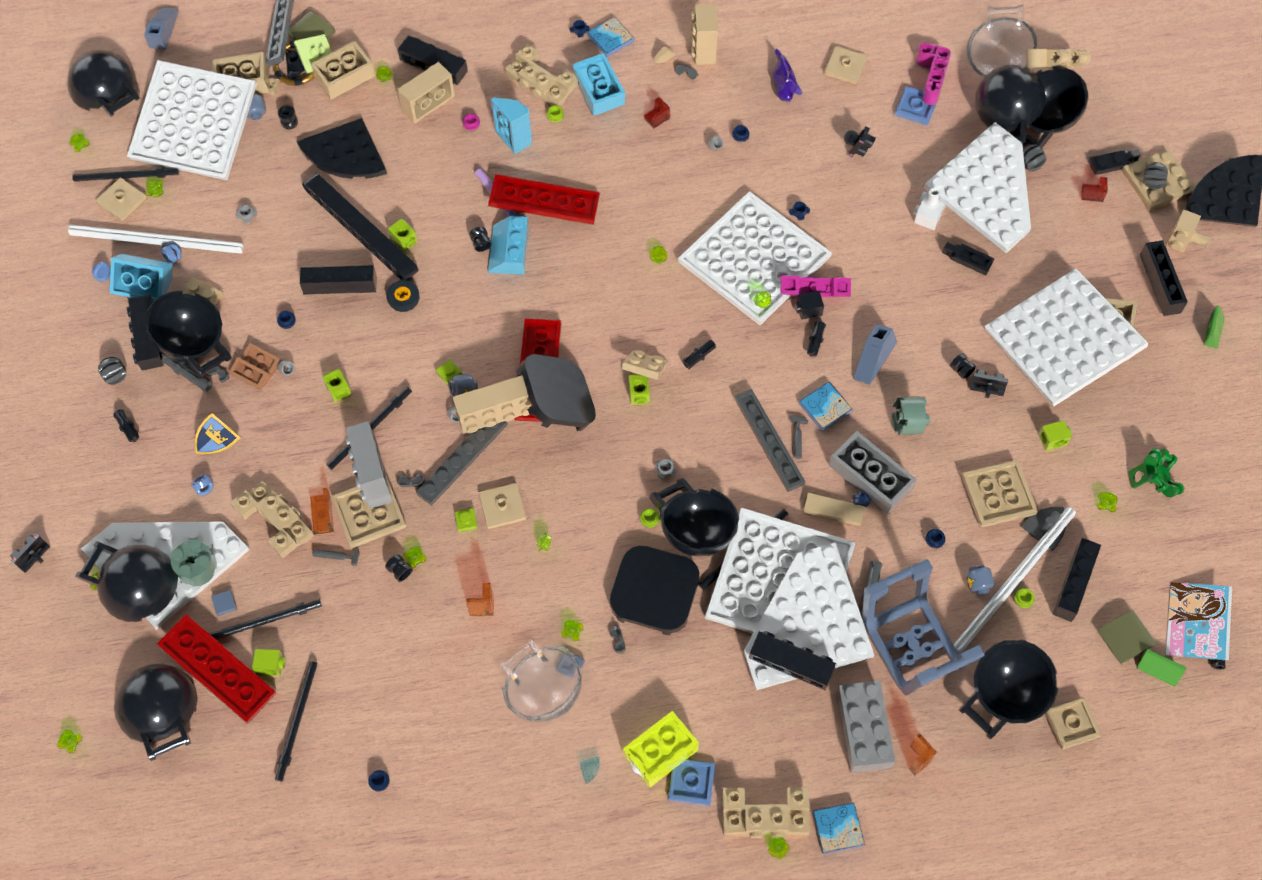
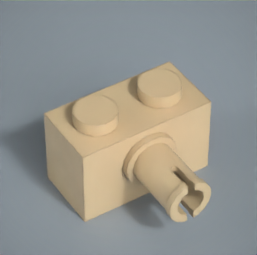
[1166,209,1212,253]

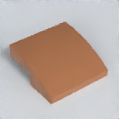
[228,342,282,390]

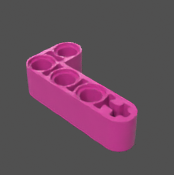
[916,43,951,105]

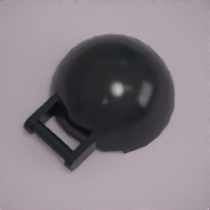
[67,50,140,117]
[975,64,1046,145]
[1009,67,1089,148]
[145,291,232,378]
[649,478,739,557]
[75,541,178,622]
[959,640,1058,739]
[114,664,198,761]

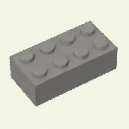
[345,421,393,509]
[829,431,917,515]
[837,681,896,773]

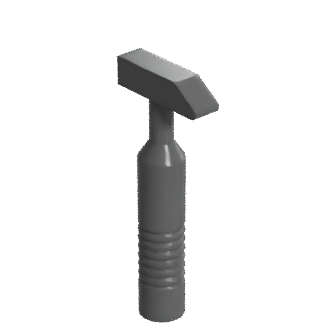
[790,416,809,459]
[313,547,360,566]

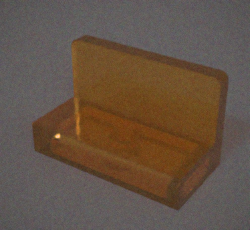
[310,488,334,535]
[466,583,494,616]
[909,733,937,776]

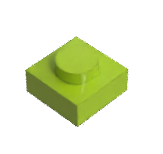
[436,359,462,386]
[455,508,478,532]

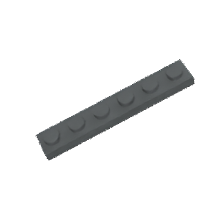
[266,0,294,67]
[735,389,805,492]
[416,421,508,506]

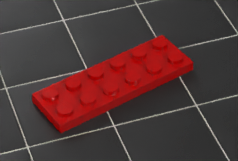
[488,174,600,225]
[514,318,562,422]
[157,614,277,724]

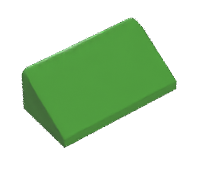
[1204,305,1225,348]
[1137,649,1186,686]

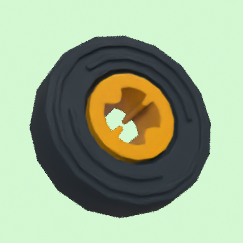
[387,280,420,312]

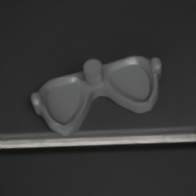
[676,64,699,80]
[206,366,230,383]
[397,474,425,487]
[609,625,626,654]

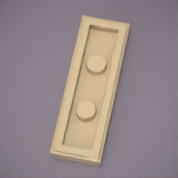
[803,493,865,526]

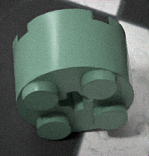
[892,396,930,435]
[171,539,217,586]

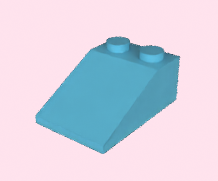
[572,53,625,116]

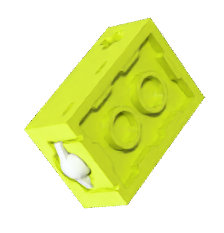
[623,711,699,788]

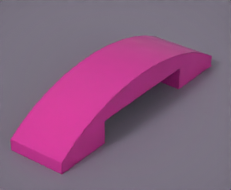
[780,275,851,297]

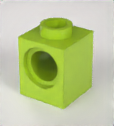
[388,218,417,251]
[322,369,352,403]
[629,375,650,405]
[1038,420,1072,451]
[252,649,286,676]

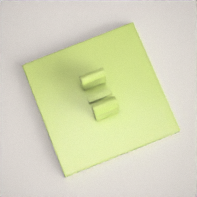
[294,34,332,73]

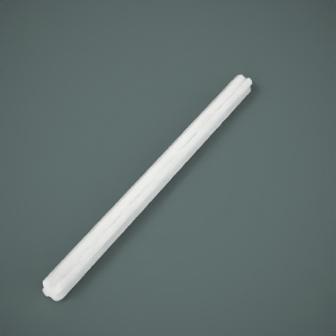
[68,225,244,253]
[953,507,1076,654]

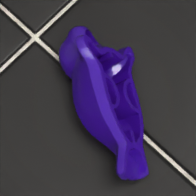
[773,49,803,102]

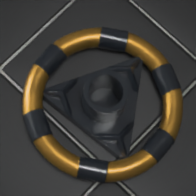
[273,41,314,86]

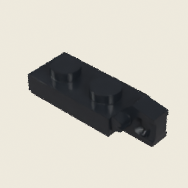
[1088,150,1141,175]
[942,242,995,276]

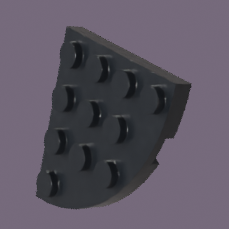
[297,118,387,179]
[1185,155,1262,227]

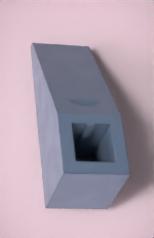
[144,7,179,50]
[853,324,897,385]

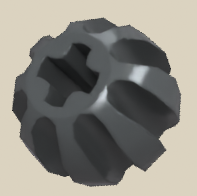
[1023,144,1046,171]
[1144,162,1168,189]
[98,357,127,385]

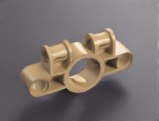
[1027,49,1091,68]

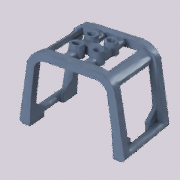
[862,559,984,696]

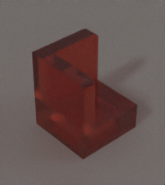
[644,97,670,129]
[1082,177,1108,202]

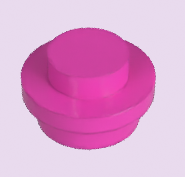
[463,113,480,130]

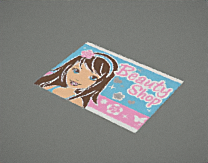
[1166,582,1232,660]

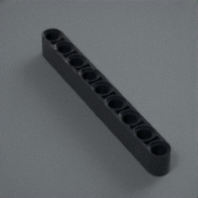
[302,173,419,280]

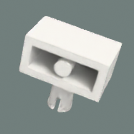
[913,187,946,230]

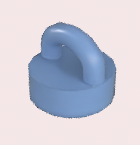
[161,244,181,264]
[91,262,111,282]
[191,474,213,495]

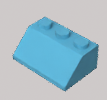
[491,98,532,154]
[488,216,529,274]
[110,254,172,301]

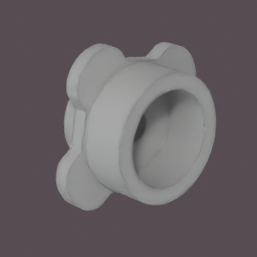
[236,205,257,224]
[655,459,676,479]

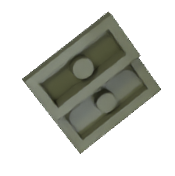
[288,11,336,41]
[1097,610,1157,665]

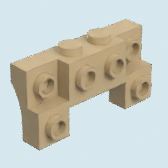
[505,44,579,107]
[230,481,314,559]
[723,787,810,838]

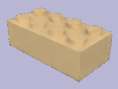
[453,376,531,434]

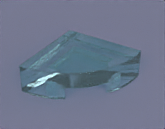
[579,756,600,784]

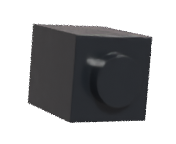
[795,291,824,320]

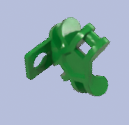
[1128,448,1185,497]

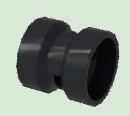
[278,105,298,130]
[469,227,492,252]
[950,353,977,379]
[385,554,413,582]

